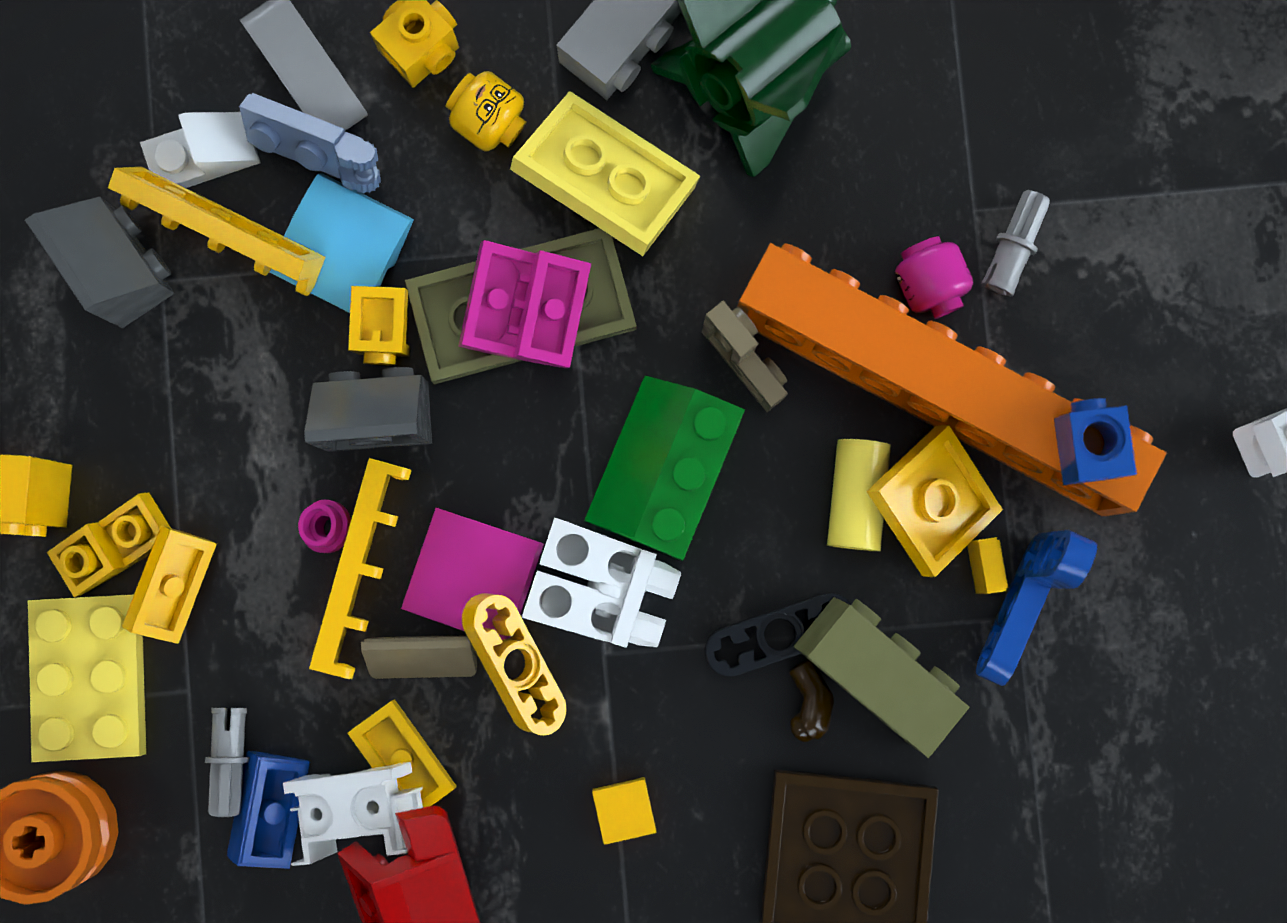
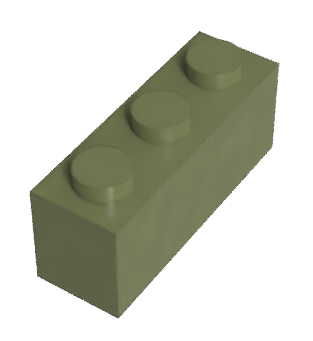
[793,597,970,758]

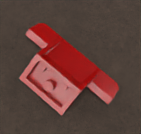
[337,806,480,923]

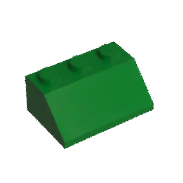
[584,376,745,561]

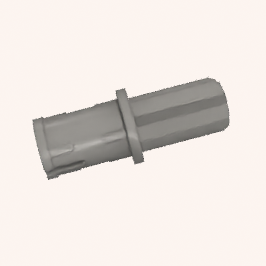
[981,190,1050,297]
[205,708,249,817]

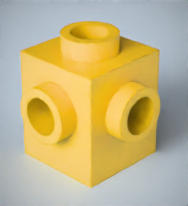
[370,0,459,88]

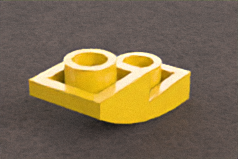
[47,492,171,597]

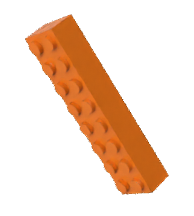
[737,243,1167,516]

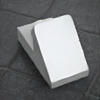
[140,112,261,188]
[1233,408,1287,478]

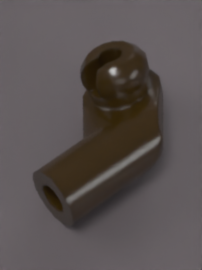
[788,659,834,742]

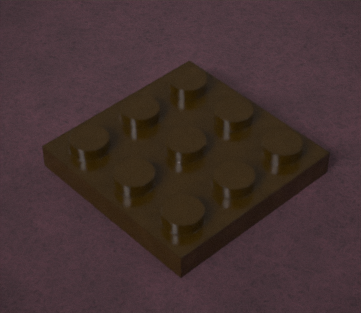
[760,770,939,923]

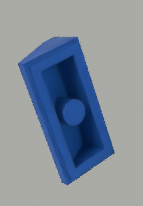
[227,751,310,869]

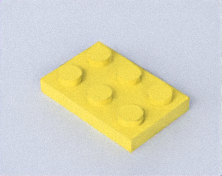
[510,91,700,256]
[28,594,146,762]

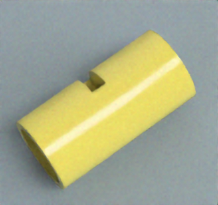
[827,439,891,551]

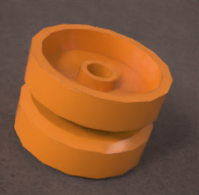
[0,770,119,905]

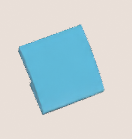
[270,173,414,313]

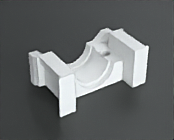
[283,762,423,866]

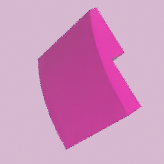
[458,240,591,368]
[401,508,544,640]

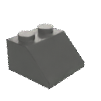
[25,197,175,328]
[304,367,432,452]

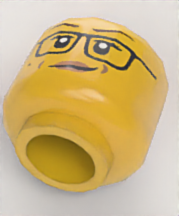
[446,71,527,151]

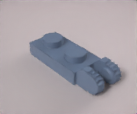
[239,93,381,194]

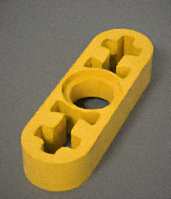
[462,593,566,735]

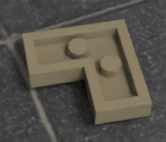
[702,301,788,412]

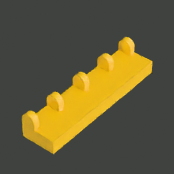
[108,167,326,296]
[309,458,411,679]

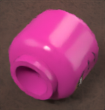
[895,236,973,319]

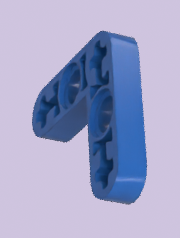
[976,530,1097,686]

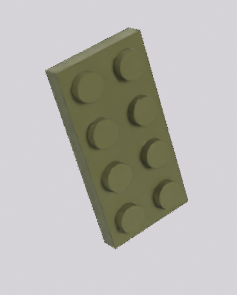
[405,228,637,384]

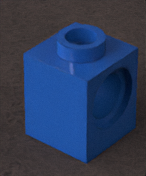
[1054,398,1137,485]

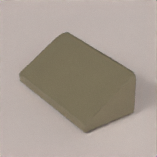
[361,635,477,679]

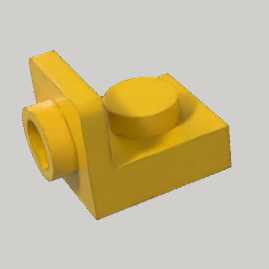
[348,286,410,366]

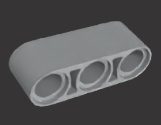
[239,0,368,131]

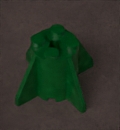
[651,0,851,177]

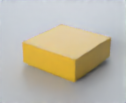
[967,537,1008,594]
[592,777,657,845]

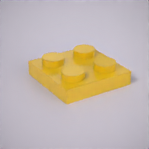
[866,425,1003,577]

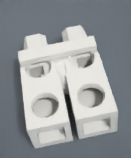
[522,517,681,648]

